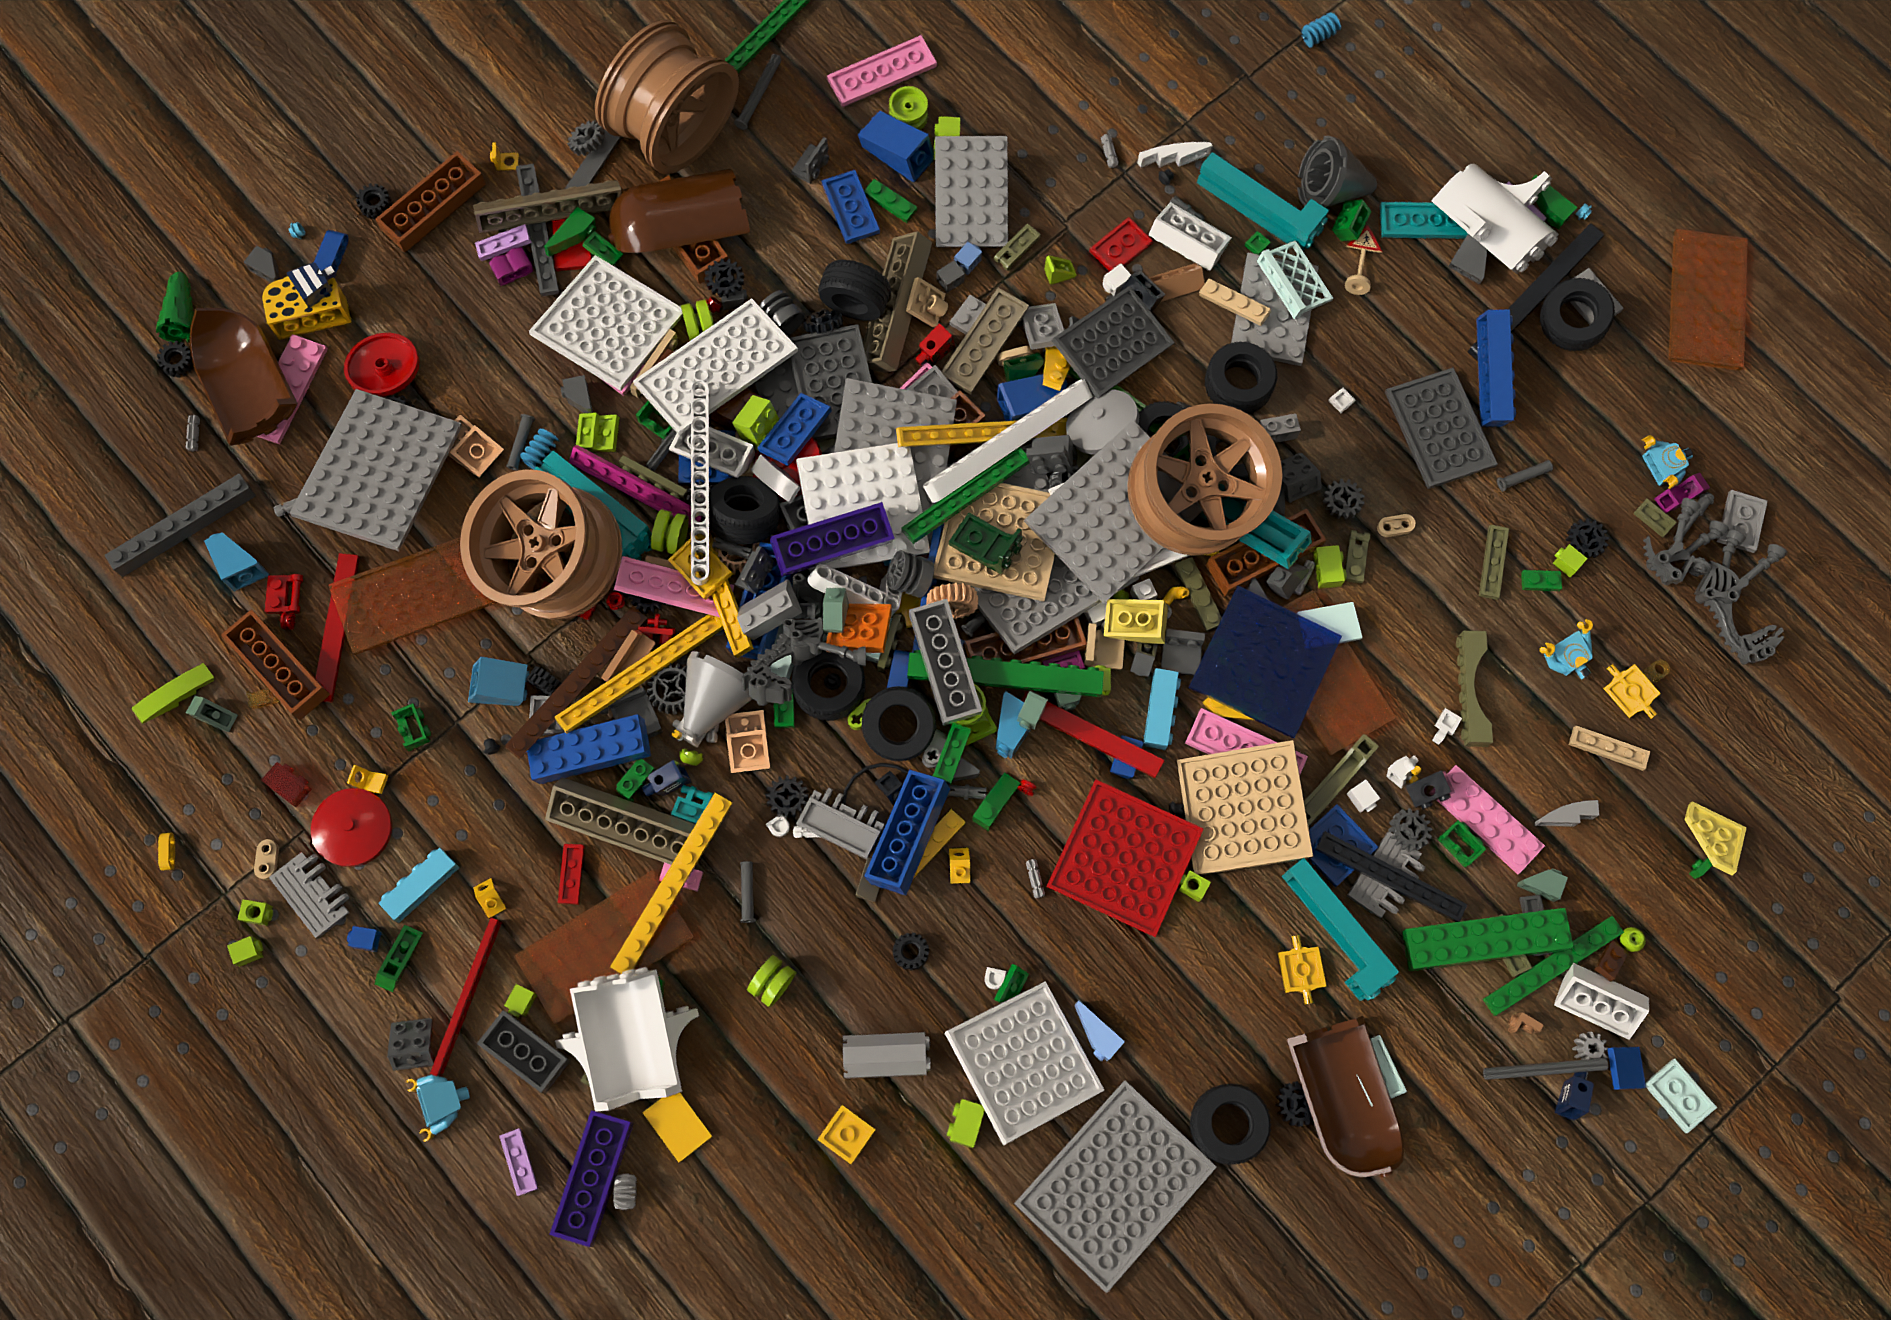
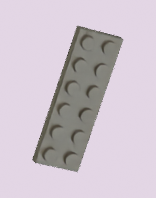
[941,288,1029,395]

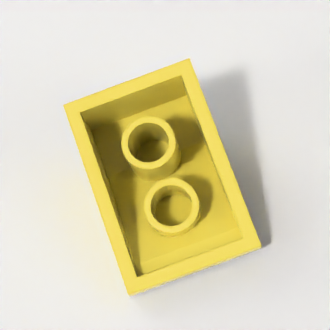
[1104,599,1168,644]

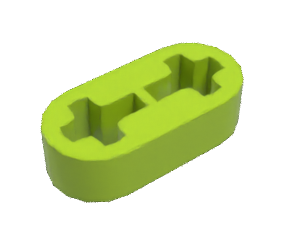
[848,698,871,730]

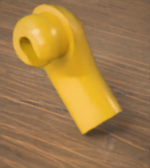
[1163,586,1189,606]

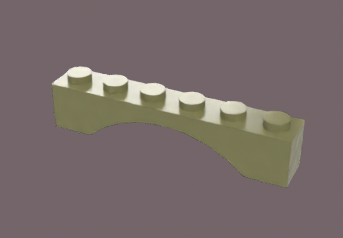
[1456,631,1493,747]
[1304,734,1379,827]

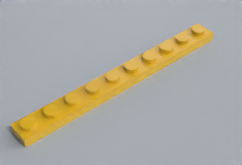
[896,418,1068,447]
[555,614,724,734]
[610,793,733,974]

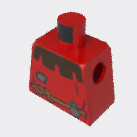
[915,323,956,366]

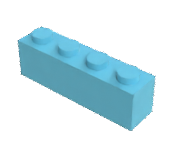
[1143,668,1181,750]
[378,848,460,923]

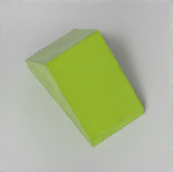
[1044,255,1077,285]

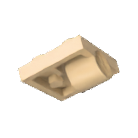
[906,277,948,327]

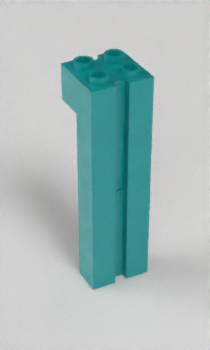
[1197,152,1329,251]
[534,451,652,560]
[1196,459,1312,569]
[1281,858,1399,1001]

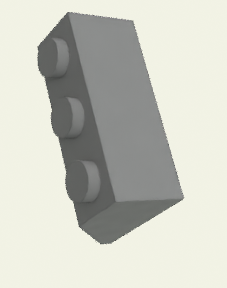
[737,579,802,640]

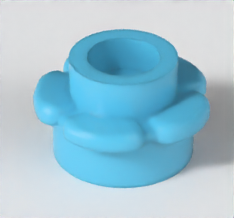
[1575,203,1592,220]
[289,222,306,239]

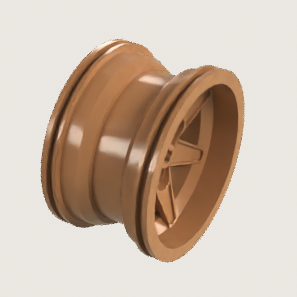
[595,20,739,174]
[1127,404,1282,555]
[460,470,622,620]

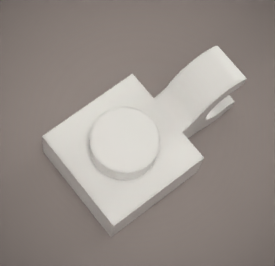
[1432,708,1462,745]

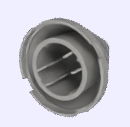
[683,651,752,739]

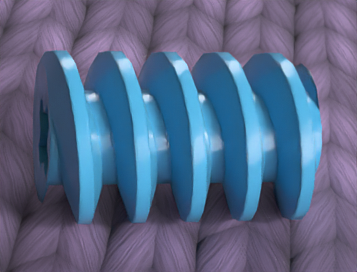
[1302,12,1341,48]
[520,429,560,470]

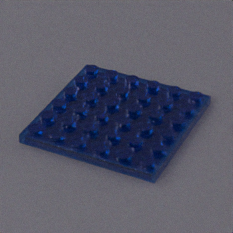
[1188,586,1342,739]

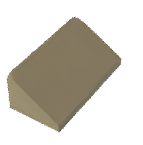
[856,857,880,902]

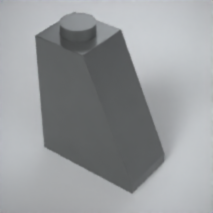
[1448,234,1487,285]

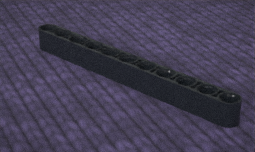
[1467,223,1605,361]

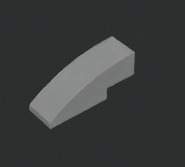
[751,454,801,503]
[1535,800,1599,827]

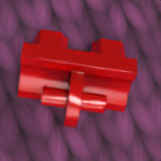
[638,613,676,645]

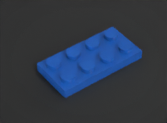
[822,170,880,244]
[757,393,832,466]

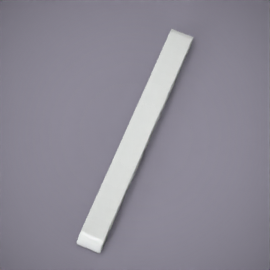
[923,379,1093,503]
[691,380,709,586]

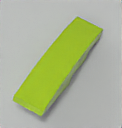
[132,663,214,724]

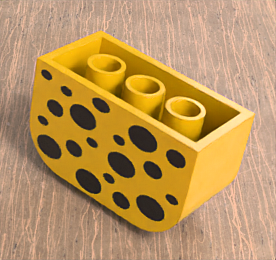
[262,276,351,340]

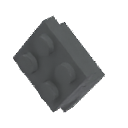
[1026,435,1078,474]

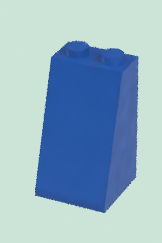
[858,111,934,182]
[997,375,1068,421]

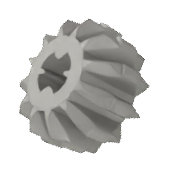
[1572,1031,1608,1060]
[614,1174,637,1210]

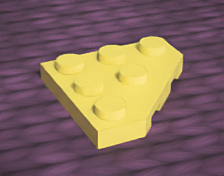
[1685,801,1746,876]

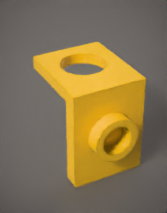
[490,142,519,171]
[347,765,388,794]
[949,848,970,884]
[473,878,506,918]

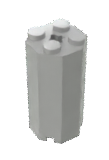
[843,1032,930,1079]

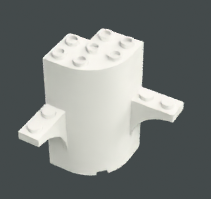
[1432,163,1559,274]
[555,967,699,1111]

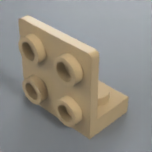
[1084,623,1125,670]

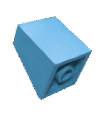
[204,533,269,592]
[468,657,529,706]
[995,691,1031,759]

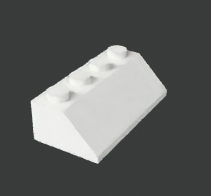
[1149,202,1232,271]
[669,425,755,478]
[1554,963,1649,1040]

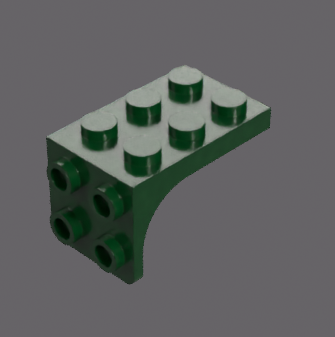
[949,513,1023,574]

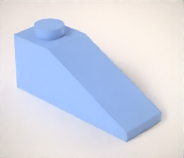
[1074,1001,1125,1061]

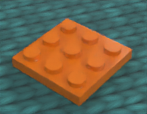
[826,604,892,653]

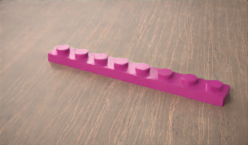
[568,445,704,528]

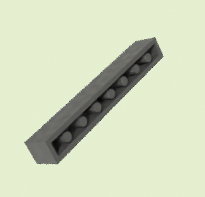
[105,473,256,577]

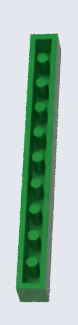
[907,650,1104,697]

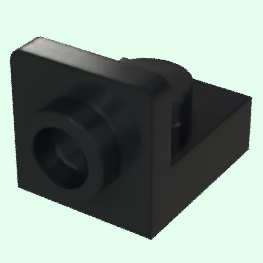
[875,771,903,806]

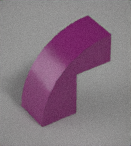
[1654,473,1710,513]

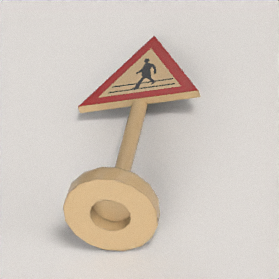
[1345,225,1382,295]

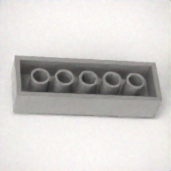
[909,599,982,725]

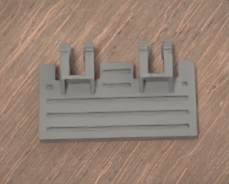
[796,788,884,860]
[1347,831,1425,918]
[269,852,349,939]

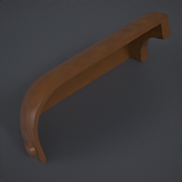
[608,169,750,253]
[190,308,298,446]
[1287,1016,1404,1178]

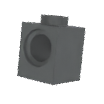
[936,260,965,293]

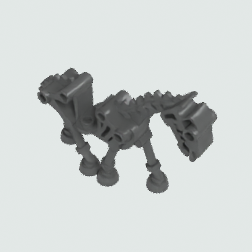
[1643,498,1788,665]
[742,573,867,706]

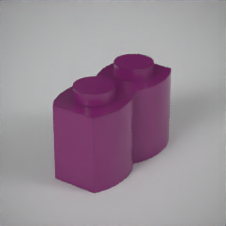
[489,247,533,286]

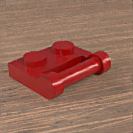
[265,574,303,614]

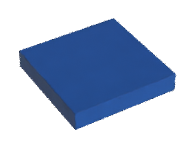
[1607,1047,1646,1090]

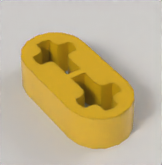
[158,833,175,871]

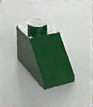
[1003,353,1044,382]

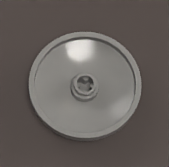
[1066,390,1139,454]

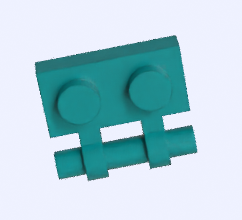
[671,785,714,824]

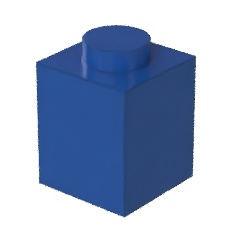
[347,926,382,952]

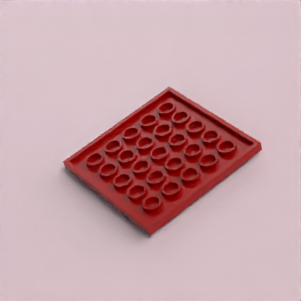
[1046,779,1203,937]

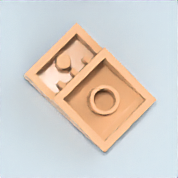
[448,415,504,477]
[725,710,770,773]

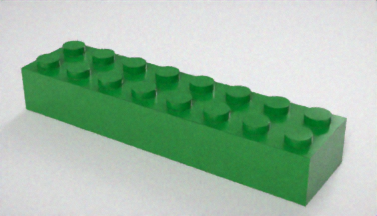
[1402,908,1574,971]

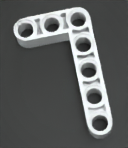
[808,564,902,617]

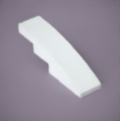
[1137,142,1212,168]

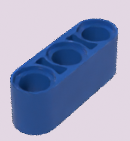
[314,230,348,273]
[887,649,912,706]

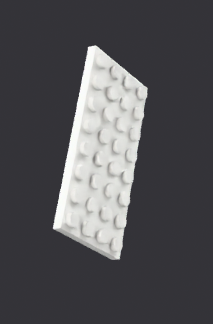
[633,298,798,435]

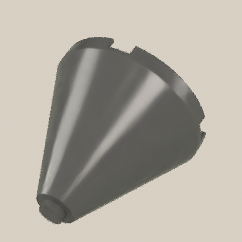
[1297,136,1377,208]

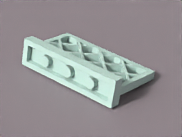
[1257,240,1333,319]

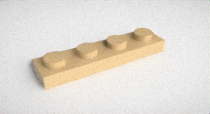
[1199,279,1271,326]
[630,329,678,398]
[1568,726,1650,771]

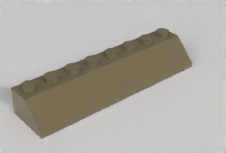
[473,180,621,233]
[863,231,932,373]
[545,777,696,865]

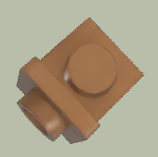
[1508,1012,1544,1034]

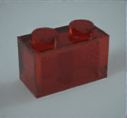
[261,762,312,807]

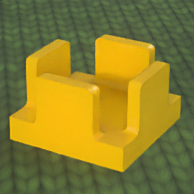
[817,1105,875,1164]

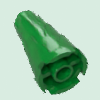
[156,272,194,343]

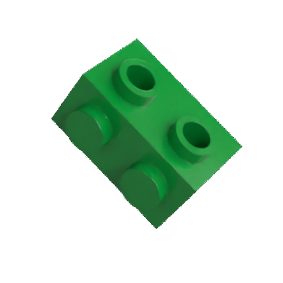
[1332,200,1371,241]

